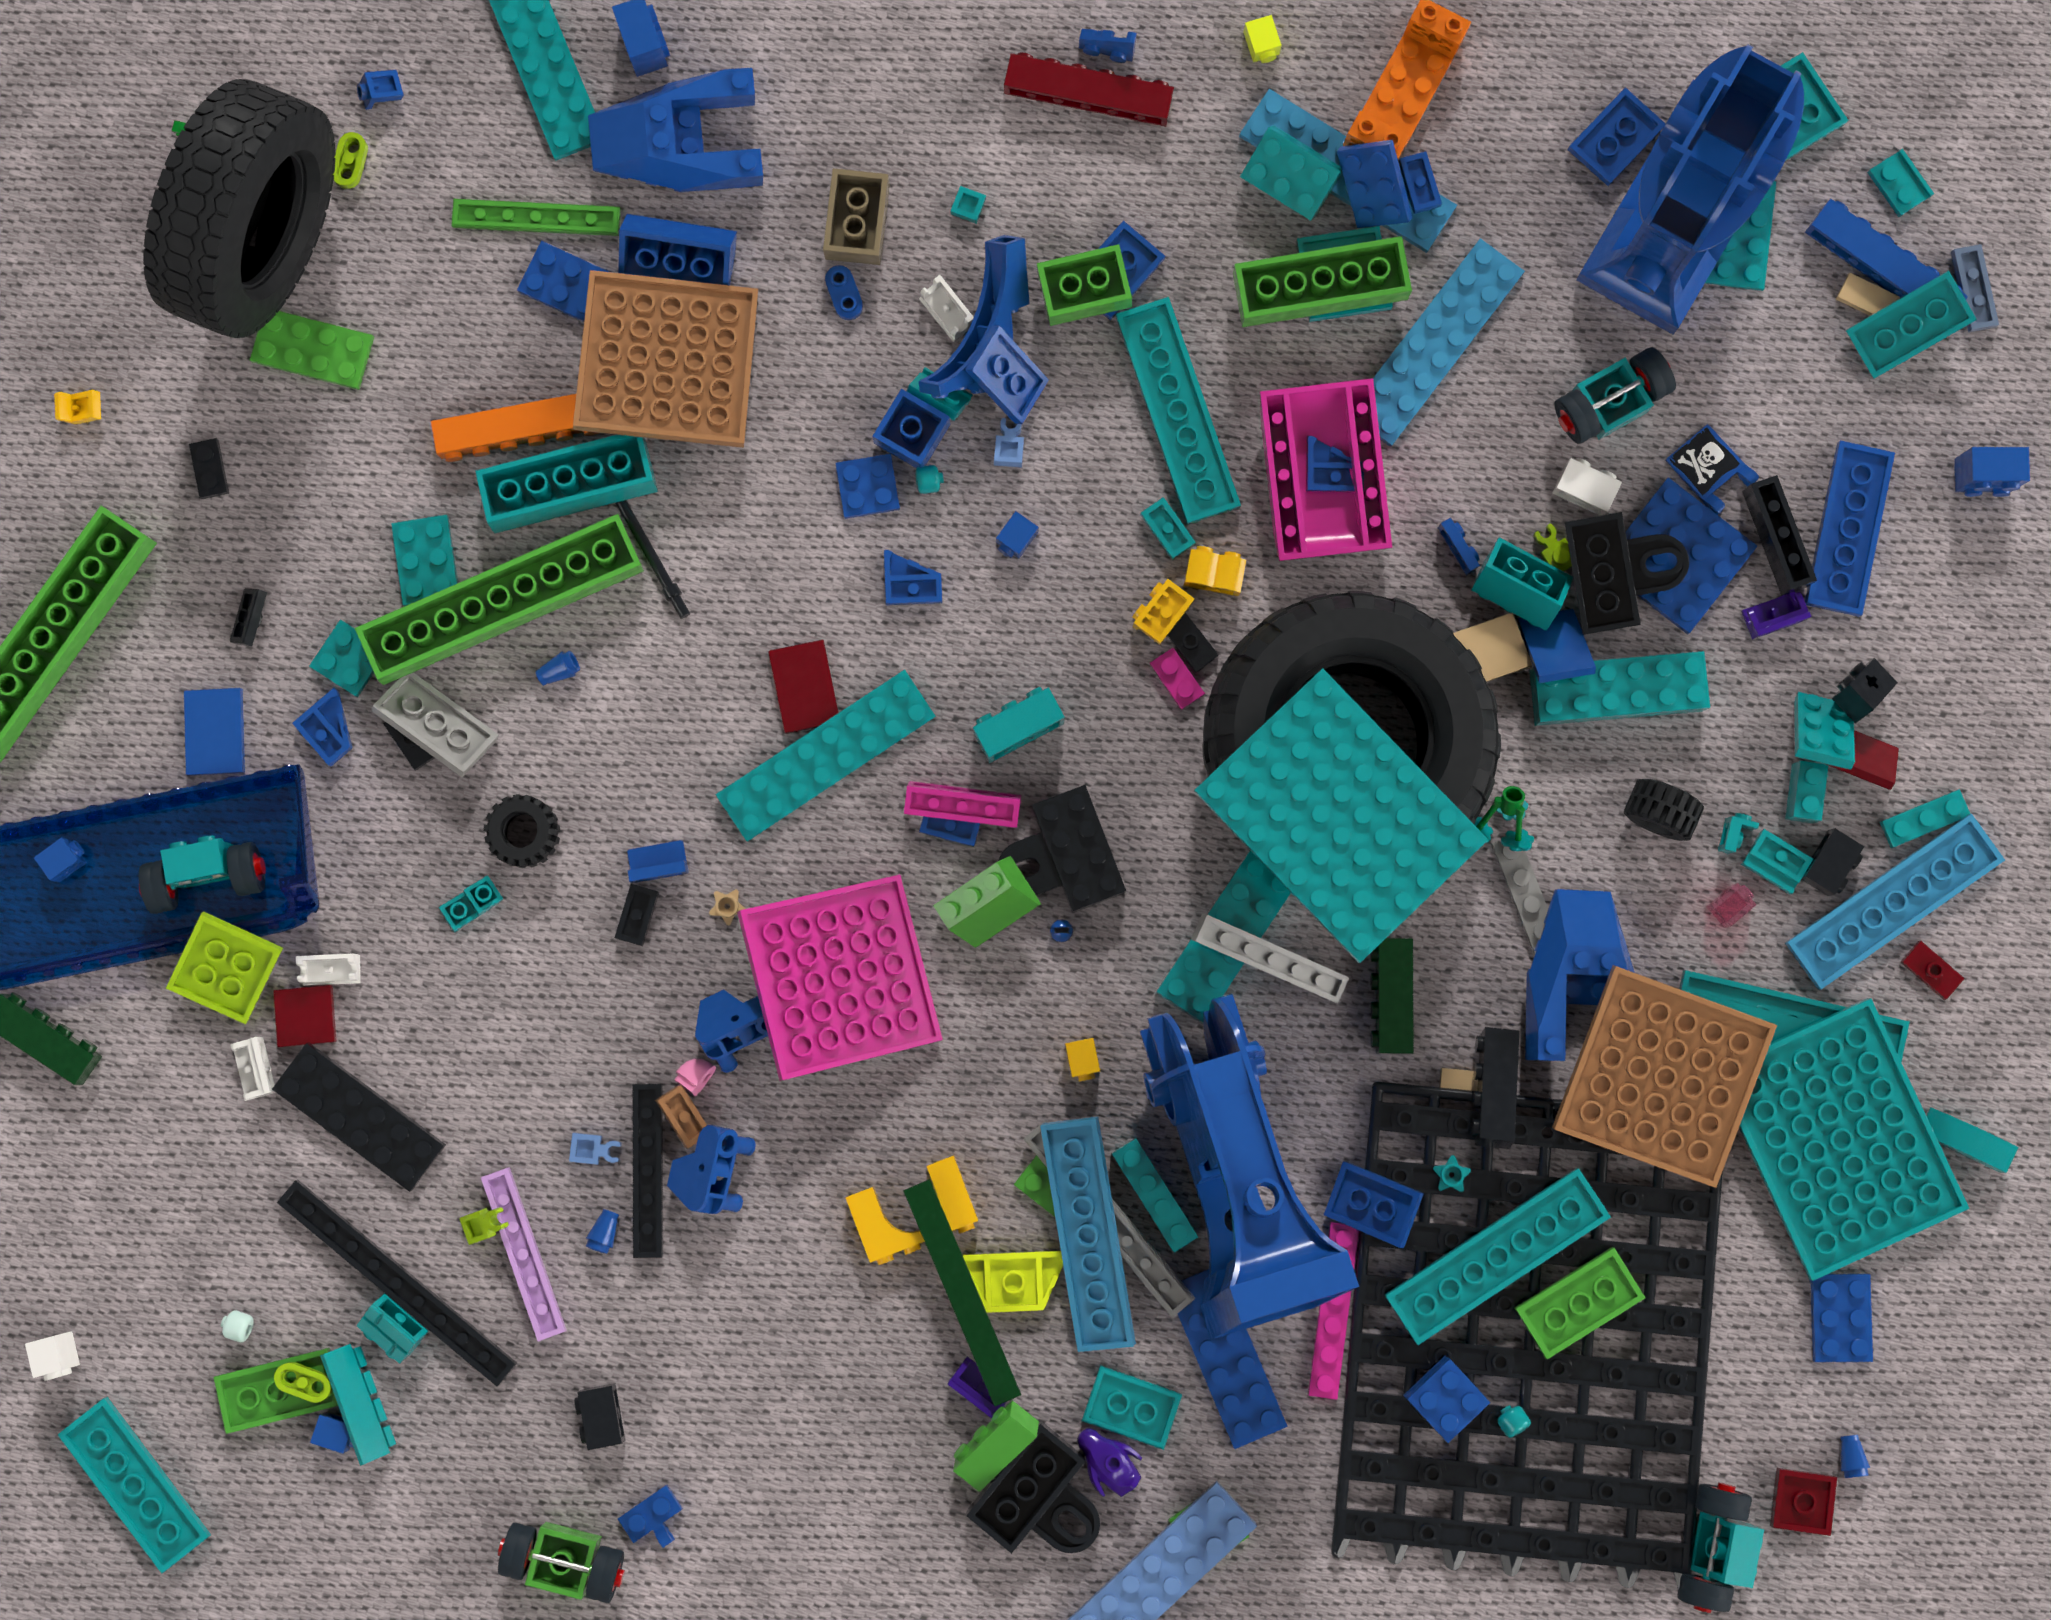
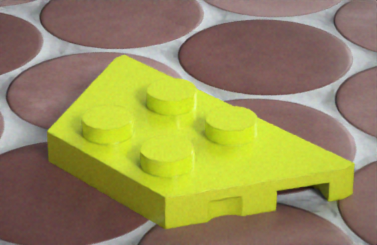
[963,1250,1063,1313]

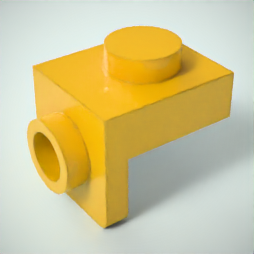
[54,390,101,424]

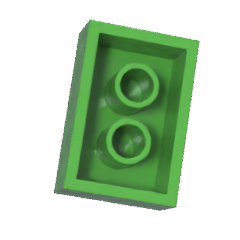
[1037,244,1132,326]

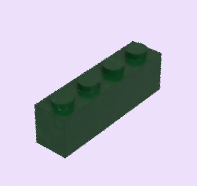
[1370,938,1414,1054]
[0,992,102,1085]

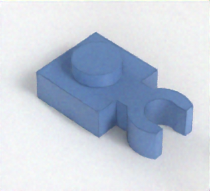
[994,418,1024,468]
[569,1133,622,1165]

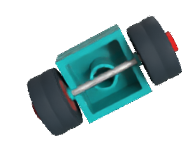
[1554,347,1676,444]
[139,835,266,914]
[1677,1482,1764,1613]

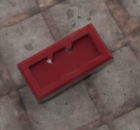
[1900,941,1965,1000]

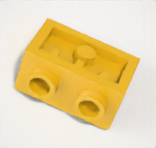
[1132,579,1195,645]

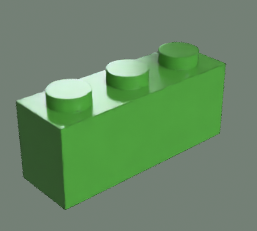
[953,1400,1039,1492]

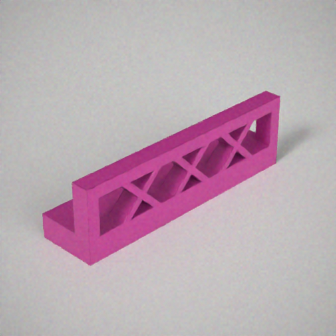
[904,781,1021,828]

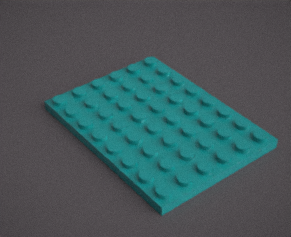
[1194,668,1489,963]
[1739,998,1970,1281]

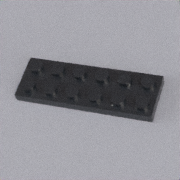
[272,1042,446,1192]

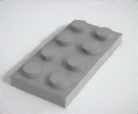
[372,673,499,778]

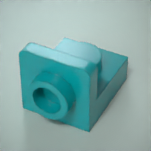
[1718,813,1759,854]

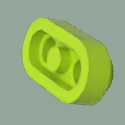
[333,132,368,189]
[274,1362,333,1403]

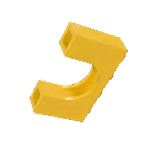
[845,1155,979,1265]

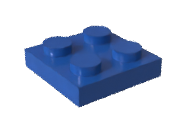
[836,454,900,519]

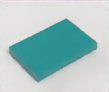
[1082,1365,1182,1450]

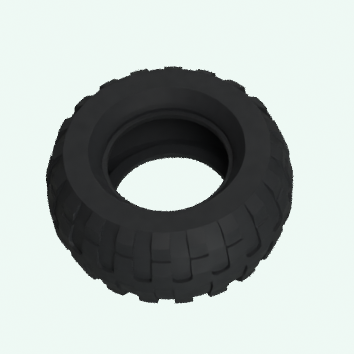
[1202,591,1501,824]

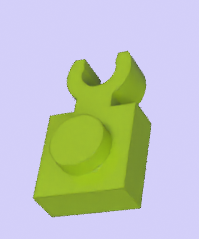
[1534,524,1572,572]
[459,1207,509,1245]

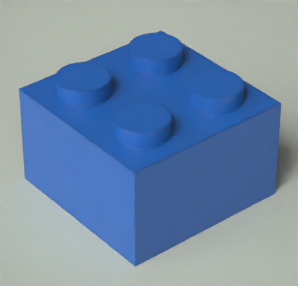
[612,0,670,77]
[872,389,951,468]
[1954,447,2030,497]
[1403,1356,1491,1443]

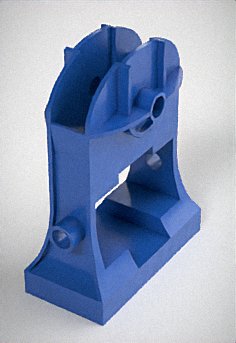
[1576,44,1804,335]
[1140,994,1359,1340]

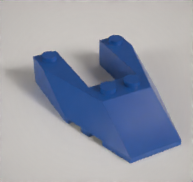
[588,68,763,192]
[1525,889,1635,1061]

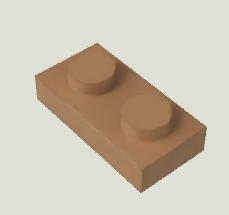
[655,1084,707,1149]

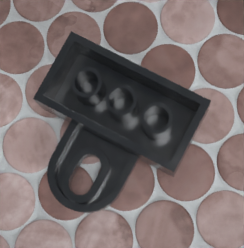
[1565,511,1689,635]
[998,785,1126,913]
[966,1420,1100,1554]

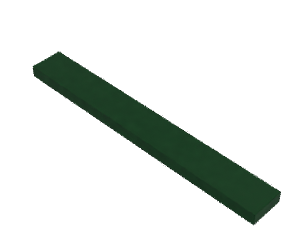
[903,1179,1022,1406]

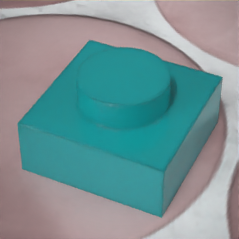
[950,186,986,224]

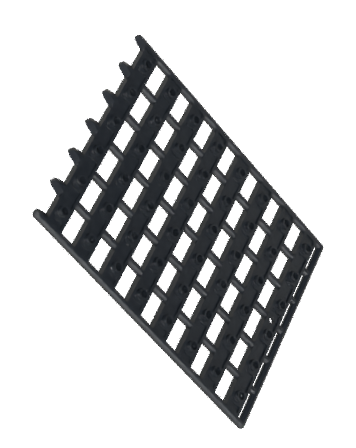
[1331,1081,1723,1589]

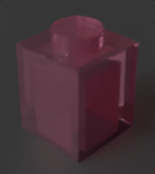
[1706,883,1756,928]

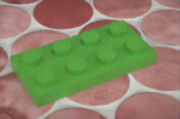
[250,311,374,390]
[1514,1247,1645,1359]
[214,1348,338,1434]

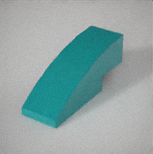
[1926,1107,2019,1173]

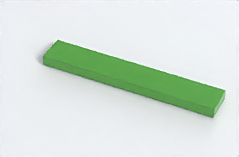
[451,199,621,236]

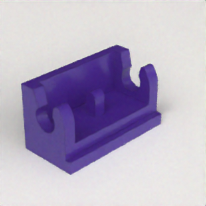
[1741,592,1812,640]
[947,1356,1006,1418]

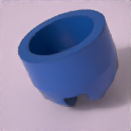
[1050,919,1073,942]

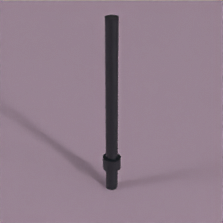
[615,500,690,619]

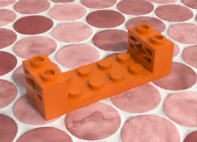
[1343,0,1472,161]

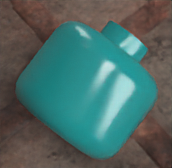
[915,465,944,494]
[1498,1405,1531,1438]

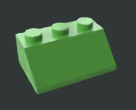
[933,856,1041,948]

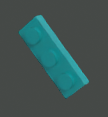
[1880,789,1971,848]

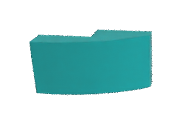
[439,875,503,933]

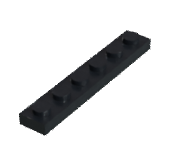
[632,1084,663,1258]

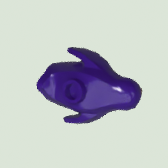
[1077,1428,1142,1497]

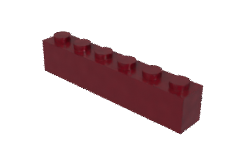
[1004,52,1174,127]

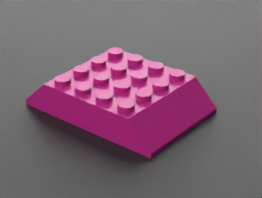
[1260,378,1393,561]

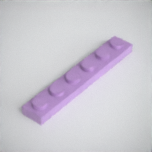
[481,1167,567,1341]

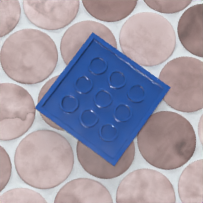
[1625,477,1757,634]

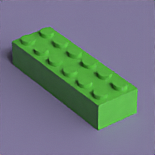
[1233,236,1412,327]

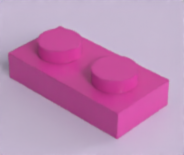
[1150,648,1205,710]

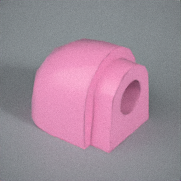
[674,1059,716,1097]

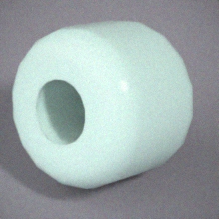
[221,1310,254,1343]

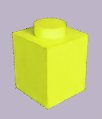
[1243,15,1282,63]

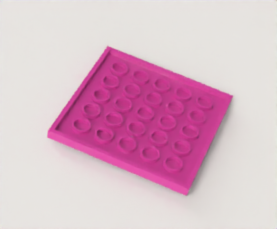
[737,875,943,1081]

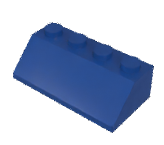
[618,214,737,285]

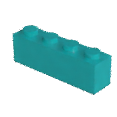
[1111,1138,1198,1252]

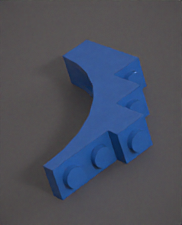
[919,235,1030,398]

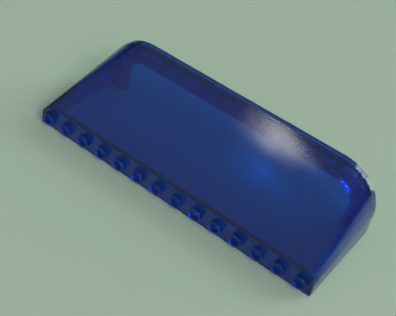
[0,764,319,990]

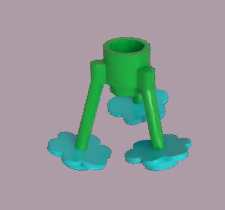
[1474,786,1534,851]

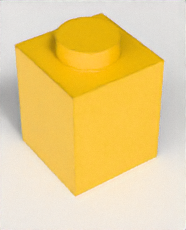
[1065,1038,1100,1082]

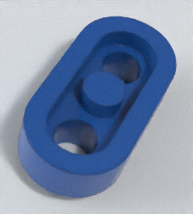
[825,265,863,320]

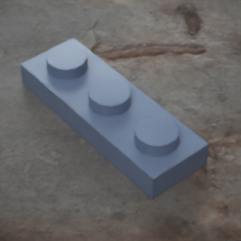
[1950,244,1999,333]

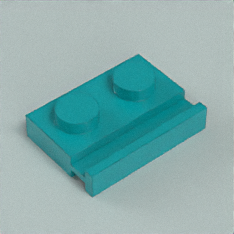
[1867,148,1934,217]
[907,367,973,421]
[1741,829,1813,895]

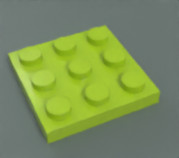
[166,911,283,1024]

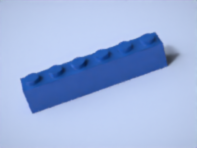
[1805,198,1968,299]

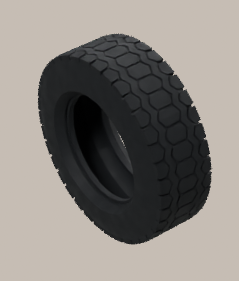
[143,79,336,338]

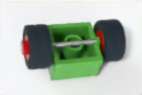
[498,1522,625,1603]

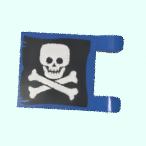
[1666,424,1759,515]

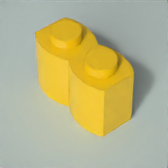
[1183,546,1247,596]

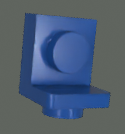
[357,70,404,110]

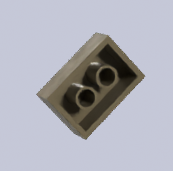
[823,168,890,265]

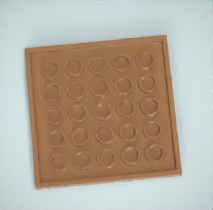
[573,270,758,448]
[1552,965,1777,1188]

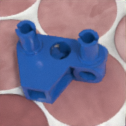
[695,989,768,1073]
[667,1125,756,1214]

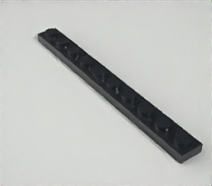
[277,1180,517,1387]

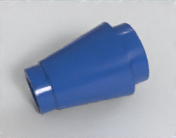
[536,651,580,686]
[586,1209,619,1254]
[1841,1435,1870,1478]

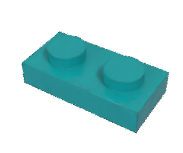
[1140,497,1196,560]

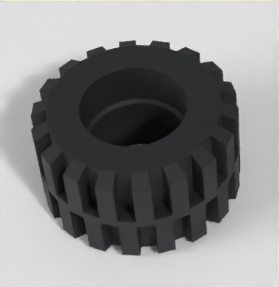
[1623,779,1704,841]
[483,794,561,868]

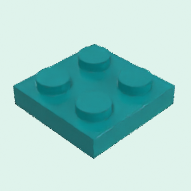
[309,619,374,698]

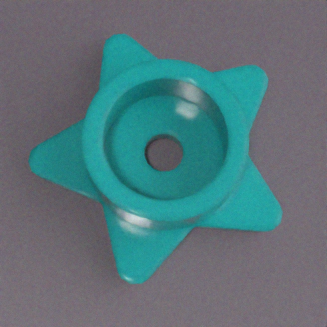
[1433,1155,1471,1192]

